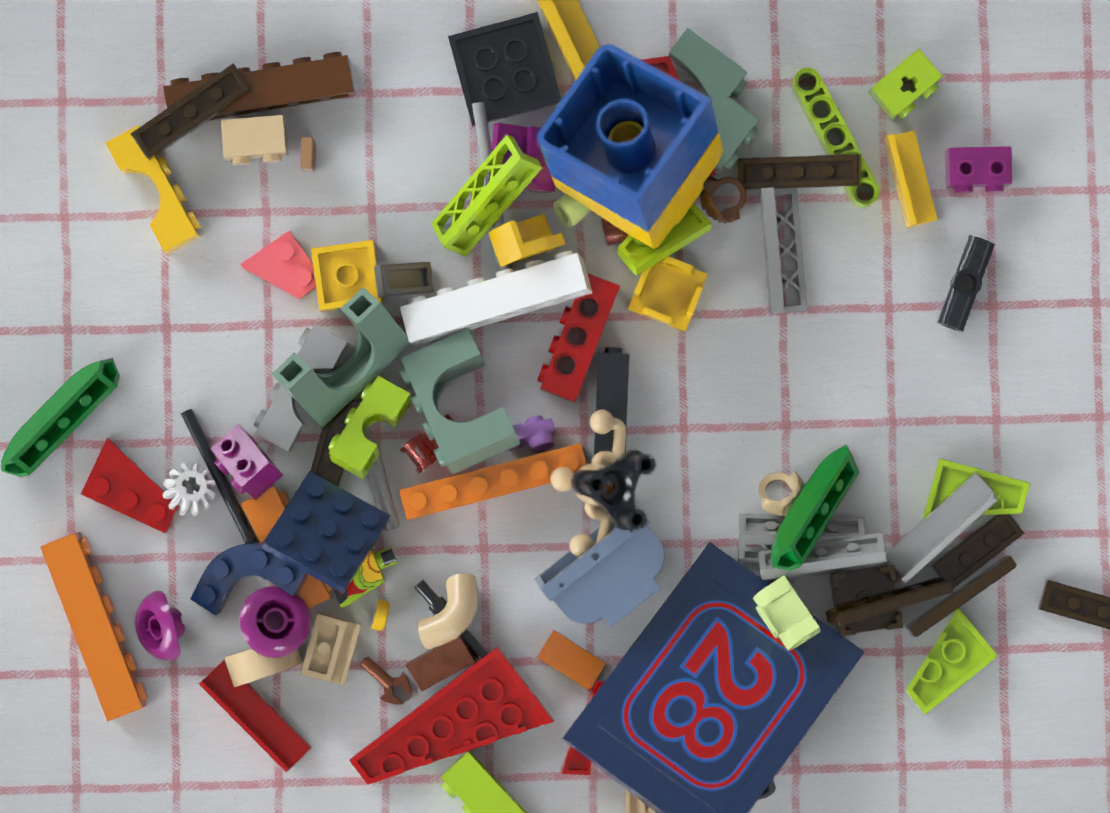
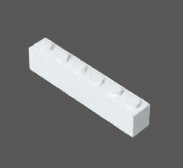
[400,251,593,346]

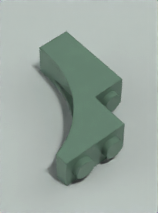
[668,28,759,172]

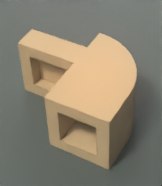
[224,648,303,687]

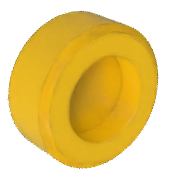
[371,598,390,631]

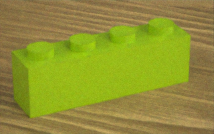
[440,751,528,813]

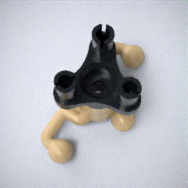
[551,410,656,558]

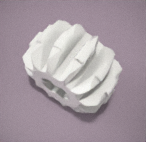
[163,463,216,516]

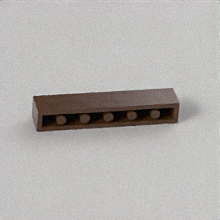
[163,52,356,121]

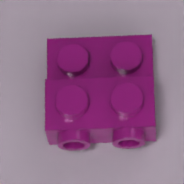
[488,123,556,193]

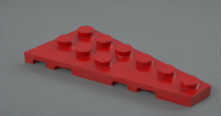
[349,646,555,785]

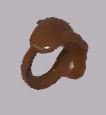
[700,176,747,224]

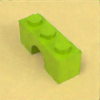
[328,376,412,480]

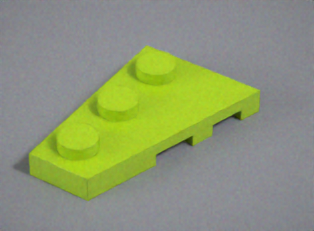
[618,203,712,276]
[923,458,1030,518]
[905,608,998,715]

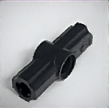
[937,235,995,332]

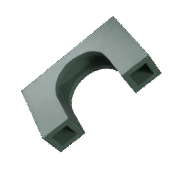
[272,287,411,428]
[400,328,520,475]

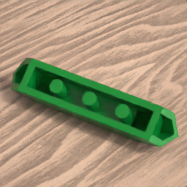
[1,358,120,477]
[771,445,860,572]

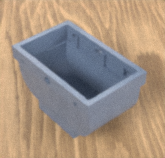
[535,505,664,627]

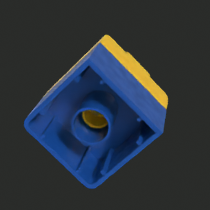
[537,44,723,249]

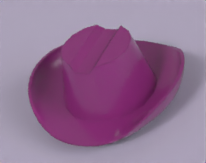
[240,586,311,658]
[135,591,185,661]

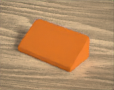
[537,630,606,691]

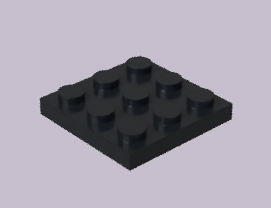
[448,12,561,127]

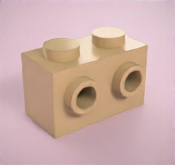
[221,115,289,165]

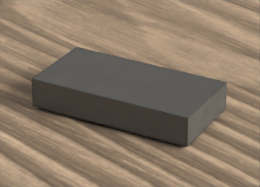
[374,262,434,297]

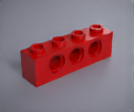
[537,273,620,403]

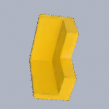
[488,214,566,268]

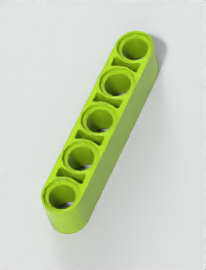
[791,67,880,208]

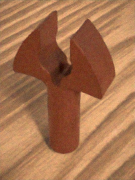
[360,657,412,705]

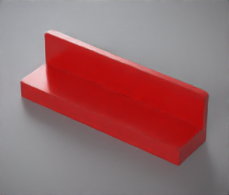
[198,659,312,773]

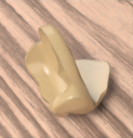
[758,471,804,516]

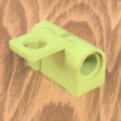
[753,575,821,651]

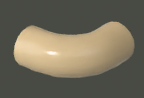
[418,573,478,650]

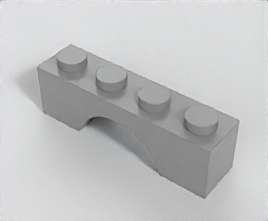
[254,324,349,452]

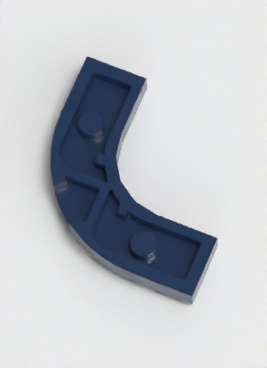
[190,542,308,615]

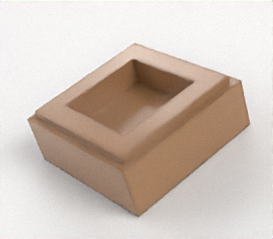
[300,137,316,172]

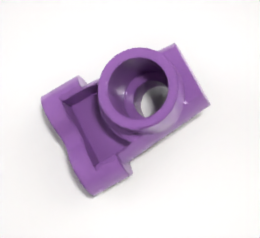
[509,415,555,453]

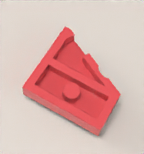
[240,231,316,299]

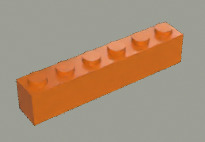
[399,443,587,520]
[40,532,148,722]

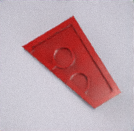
[81,438,179,533]

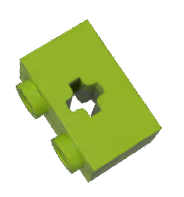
[868,48,943,120]

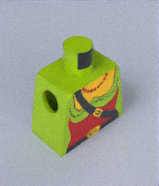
[333,546,398,608]

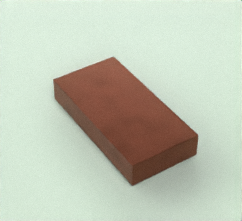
[406,635,476,691]

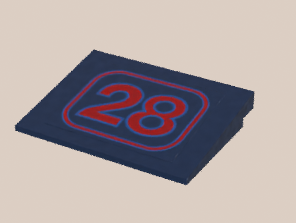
[562,542,865,813]

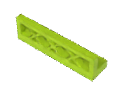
[431,135,543,257]

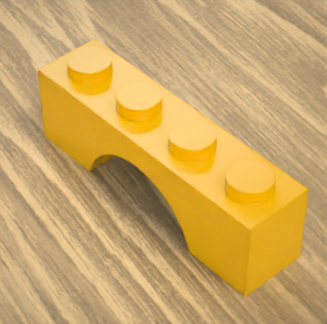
[105,125,201,254]

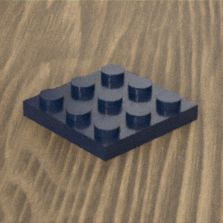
[262,471,391,594]

